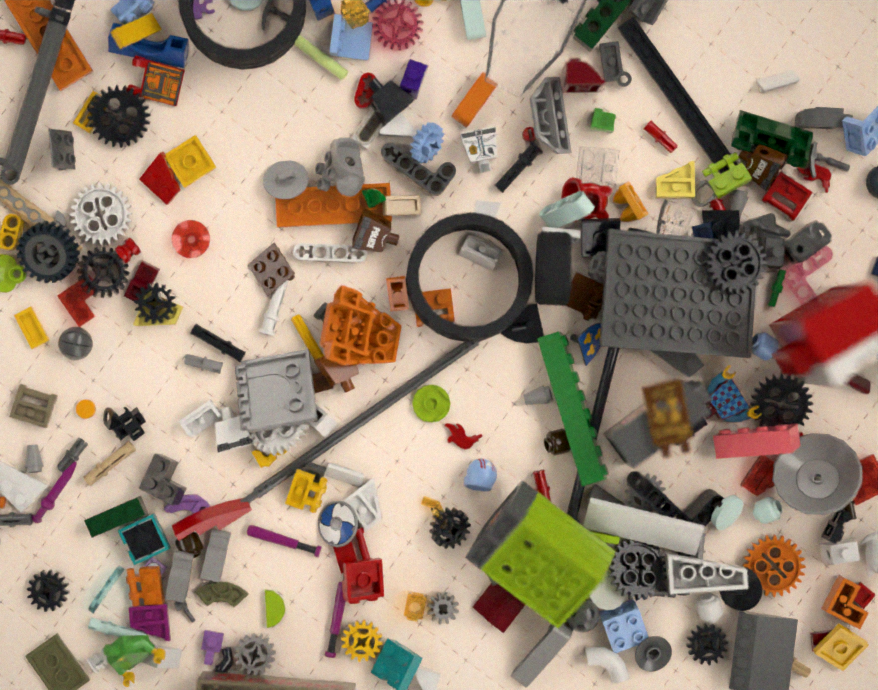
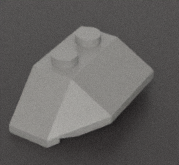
[529,77,572,154]

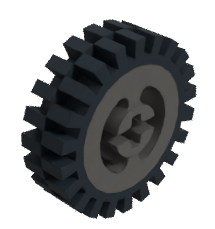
[16,221,80,283]

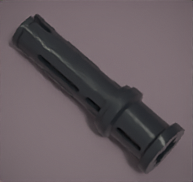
[494,141,543,193]

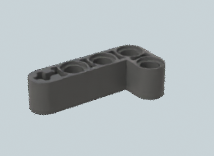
[381,143,456,196]

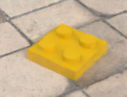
[165,135,217,188]
[813,623,869,671]

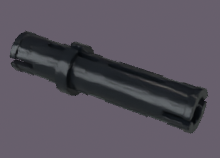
[190,323,246,362]

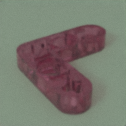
[784,246,833,306]

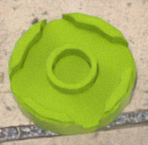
[412,384,451,423]

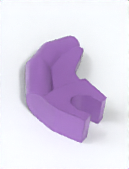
[164,494,211,513]

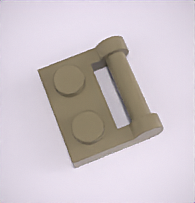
[9,384,58,428]

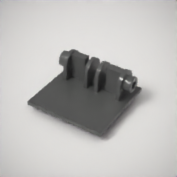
[48,129,76,171]

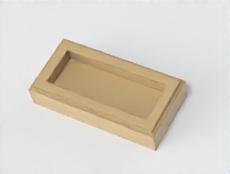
[382,195,421,216]

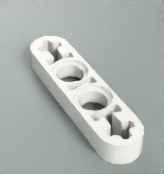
[293,243,368,263]

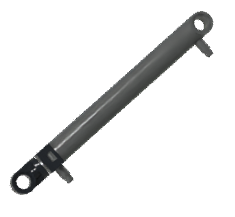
[0,0,75,185]

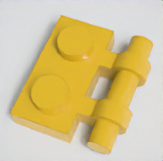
[285,469,328,513]

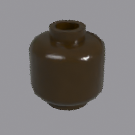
[544,428,571,456]
[175,532,203,559]

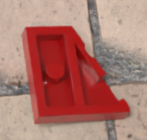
[139,151,181,205]

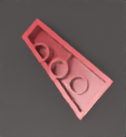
[713,423,801,459]

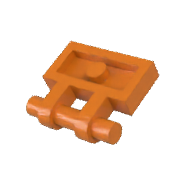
[126,566,165,606]

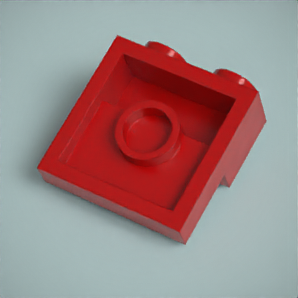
[342,558,384,604]

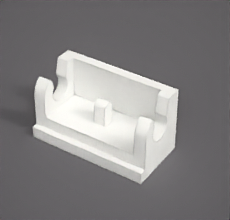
[178,399,222,438]

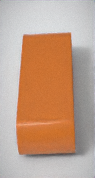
[451,72,499,128]

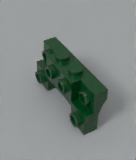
[731,110,813,169]

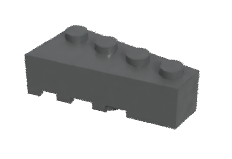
[650,350,704,378]

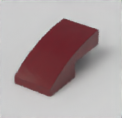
[124,260,160,301]

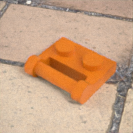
[415,288,455,327]

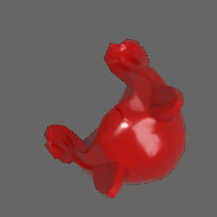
[561,177,613,222]

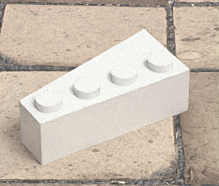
[665,553,748,594]

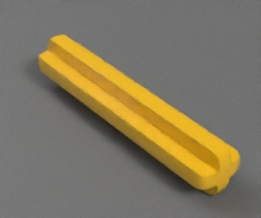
[291,314,324,360]

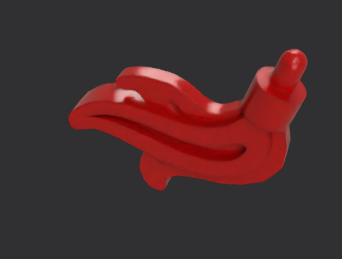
[797,160,832,193]
[445,423,483,450]

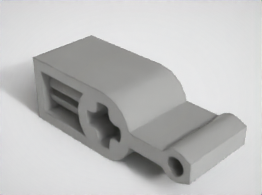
[200,528,231,582]
[165,550,194,603]

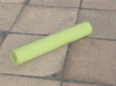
[294,35,349,80]

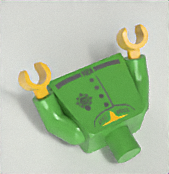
[103,635,166,687]

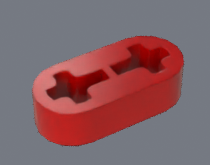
[354,72,376,109]

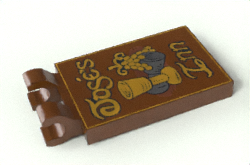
[641,379,693,458]

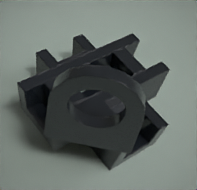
[103,406,146,441]

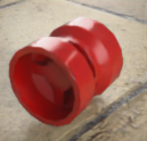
[114,237,141,263]

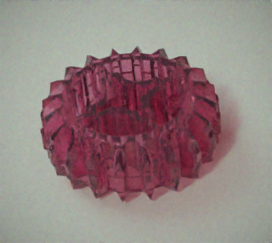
[372,0,424,51]

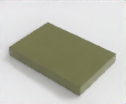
[25,633,90,690]

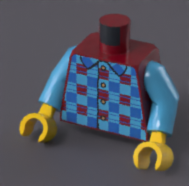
[705,365,762,422]

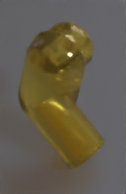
[421,496,444,520]

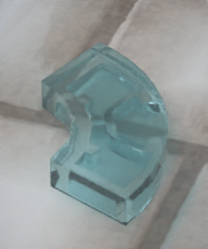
[88,565,125,614]

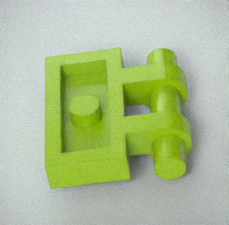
[702,152,752,199]

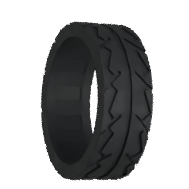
[178,0,306,70]
[406,212,534,342]

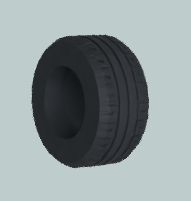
[535,231,572,306]

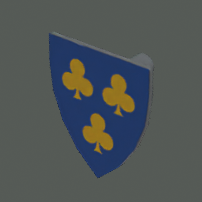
[570,322,601,366]

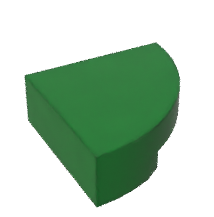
[362,188,387,208]

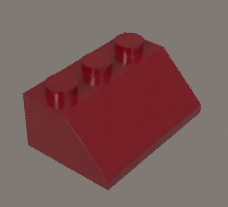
[561,58,605,93]
[472,583,526,634]

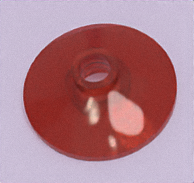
[171,220,210,258]

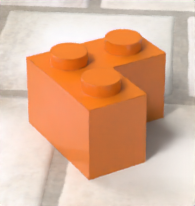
[821,575,869,629]

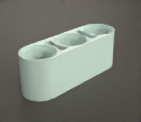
[460,0,486,40]
[539,191,594,228]

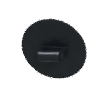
[719,566,762,611]

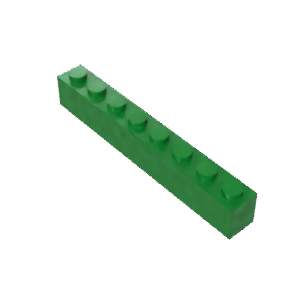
[537,331,609,486]

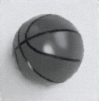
[58,327,93,361]

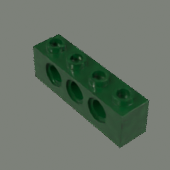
[573,0,632,52]

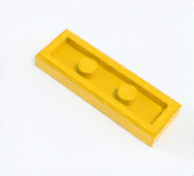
[110,13,162,49]

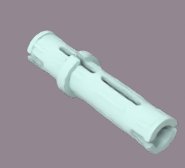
[88,617,147,637]

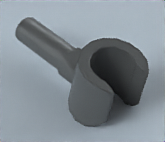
[174,600,195,623]

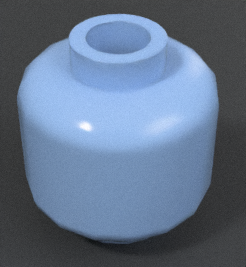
[752,332,779,361]

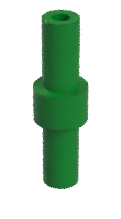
[768,269,786,307]

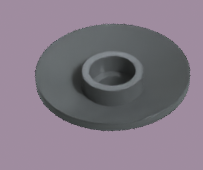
[635,636,672,672]

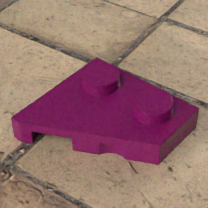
[128,603,171,641]

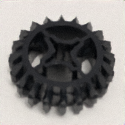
[77,246,130,298]

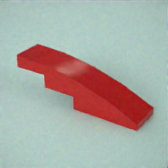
[172,498,252,541]

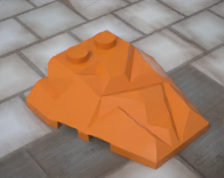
[320,285,402,365]

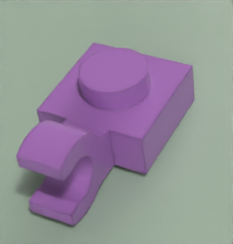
[201,630,224,665]

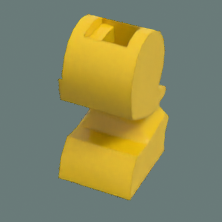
[251,449,288,468]

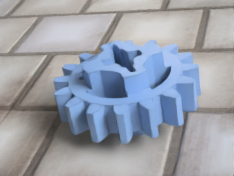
[410,122,445,163]

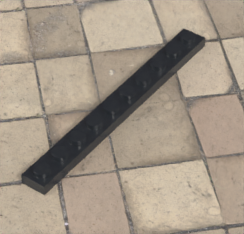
[617,16,738,174]

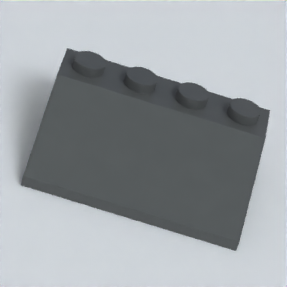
[729,611,798,690]

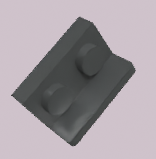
[628,0,668,25]

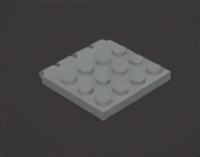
[235,349,318,433]

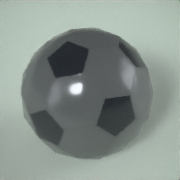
[566,599,600,633]

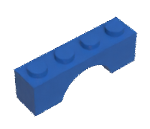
[108,22,189,68]

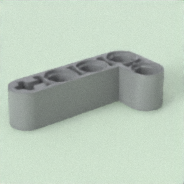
[511,621,573,688]

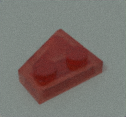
[740,455,775,496]

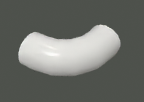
[585,647,630,683]

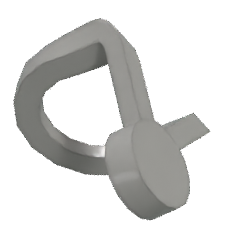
[692,180,716,207]

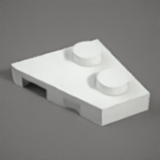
[344,478,382,531]

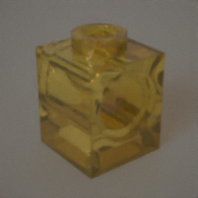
[340,0,369,29]
[404,591,427,622]

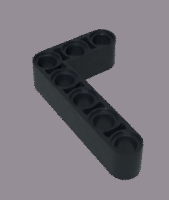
[627,471,724,528]

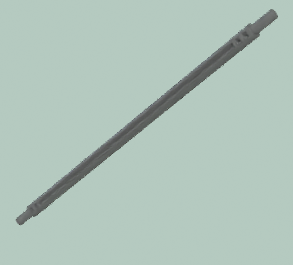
[240,341,481,503]

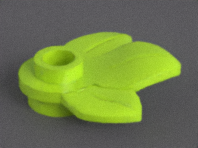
[0,254,27,293]

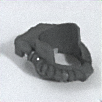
[743,213,791,238]

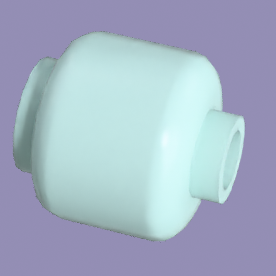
[752,497,783,524]

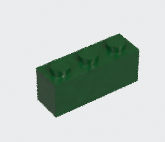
[84,496,148,538]

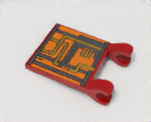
[127,55,185,107]

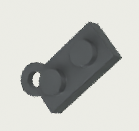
[599,41,632,87]

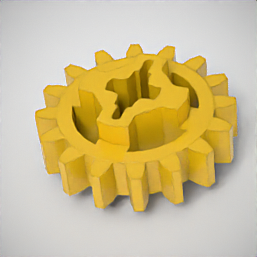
[341,619,383,662]

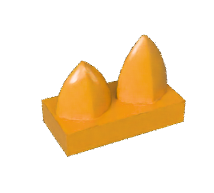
[613,181,649,222]

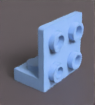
[110,0,155,25]
[329,14,373,60]
[842,106,878,156]
[599,599,648,653]

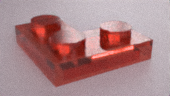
[57,274,96,327]

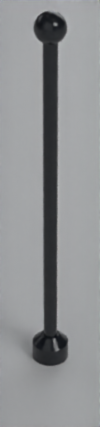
[566,227,652,524]

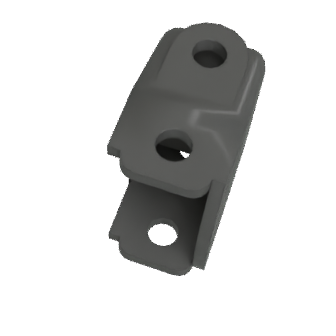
[784,220,832,264]

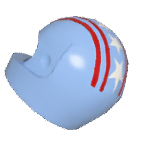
[463,458,497,492]

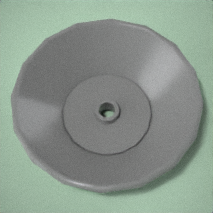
[773,433,862,515]

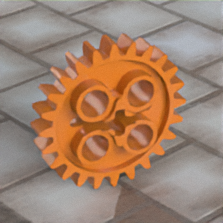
[742,534,806,597]

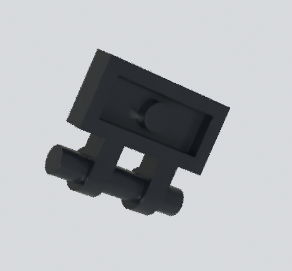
[821,509,851,544]

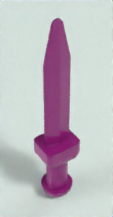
[32,461,77,523]

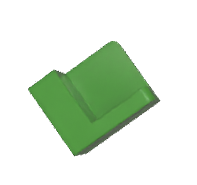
[590,108,616,133]

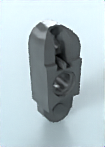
[795,107,853,129]

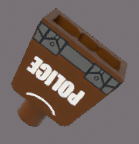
[739,145,788,191]
[352,208,400,252]

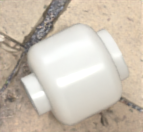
[696,593,723,623]

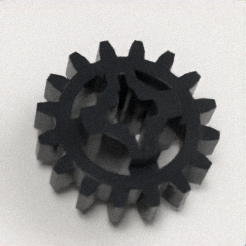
[134,282,177,324]
[429,507,471,549]
[26,569,70,612]
[686,623,728,665]

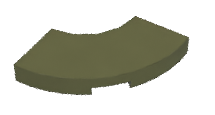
[195,581,249,607]

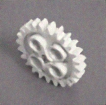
[69,182,133,245]
[249,423,309,456]

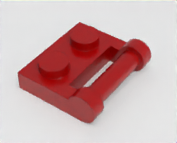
[761,171,813,221]
[333,527,373,574]

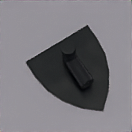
[702,210,740,239]
[501,303,544,344]

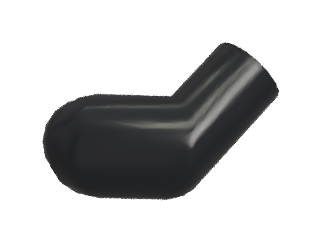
[215,647,234,673]

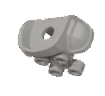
[315,137,365,196]

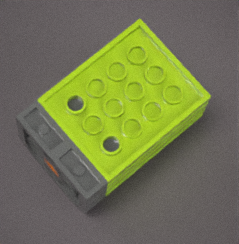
[465,480,616,629]

